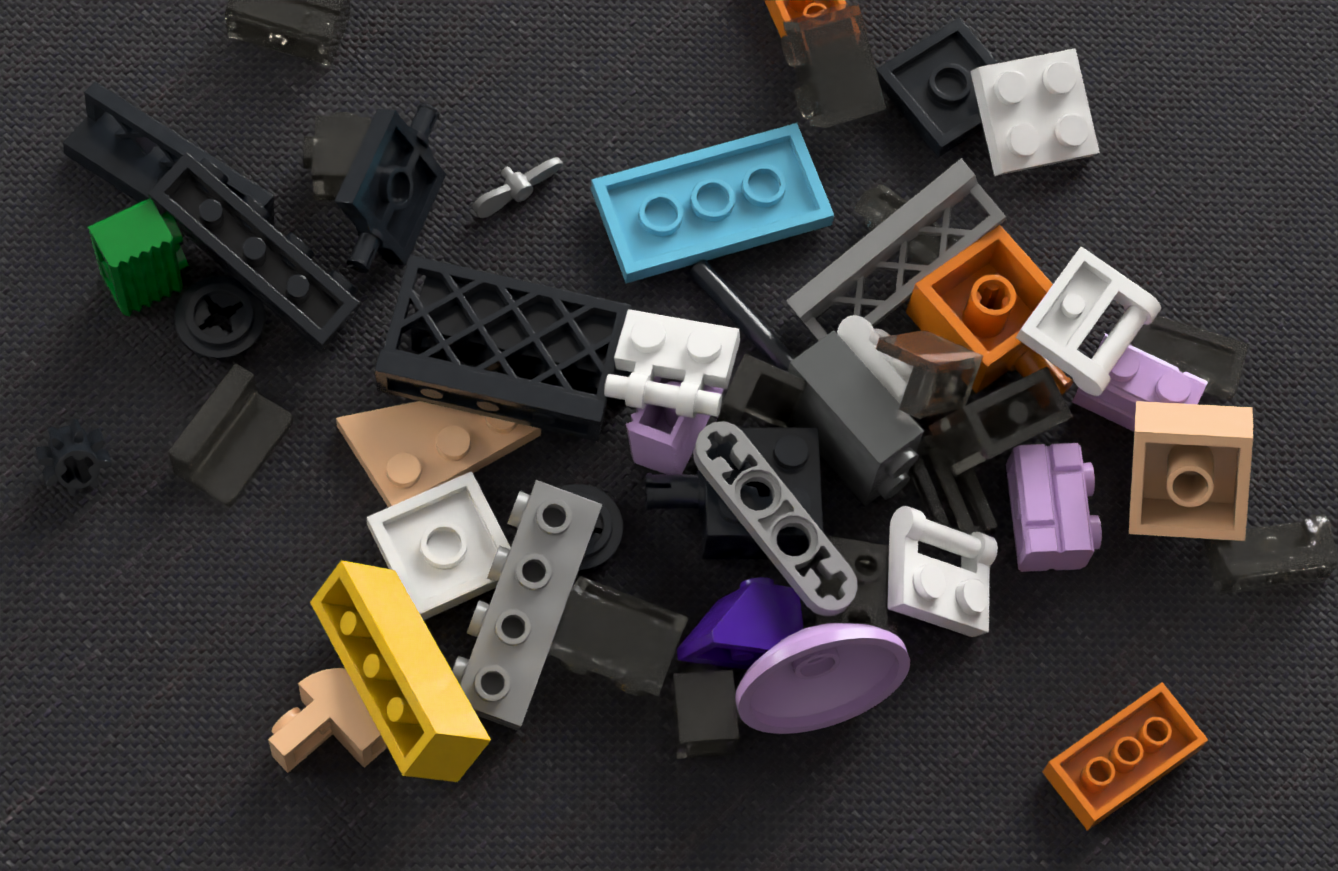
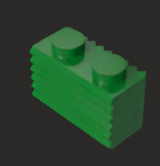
[88,198,188,316]

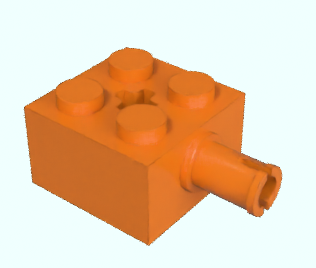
[906,225,1073,406]

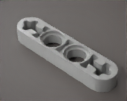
[693,421,858,616]

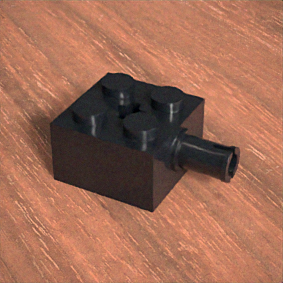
[645,428,823,559]

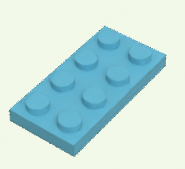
[591,123,834,283]

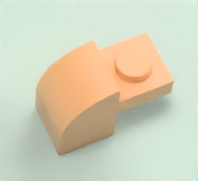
[268,668,388,773]

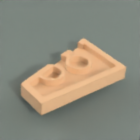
[336,401,541,508]

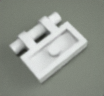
[604,309,740,418]

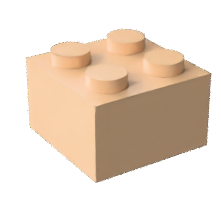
[1129,401,1253,541]

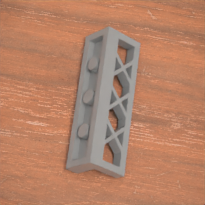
[786,158,1007,341]

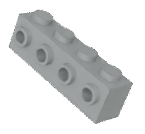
[452,480,603,731]

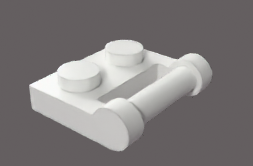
[1015,247,1161,396]
[837,315,936,419]
[888,506,998,637]

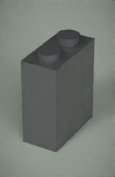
[779,330,924,506]

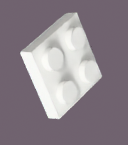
[970,49,1100,176]
[367,471,511,620]

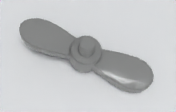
[472,157,563,218]

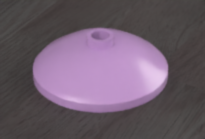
[735,623,910,734]

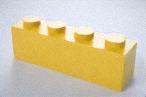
[310,560,491,782]

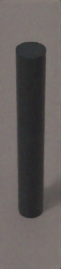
[689,260,796,379]

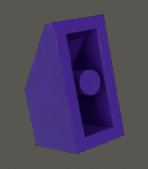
[677,577,804,670]

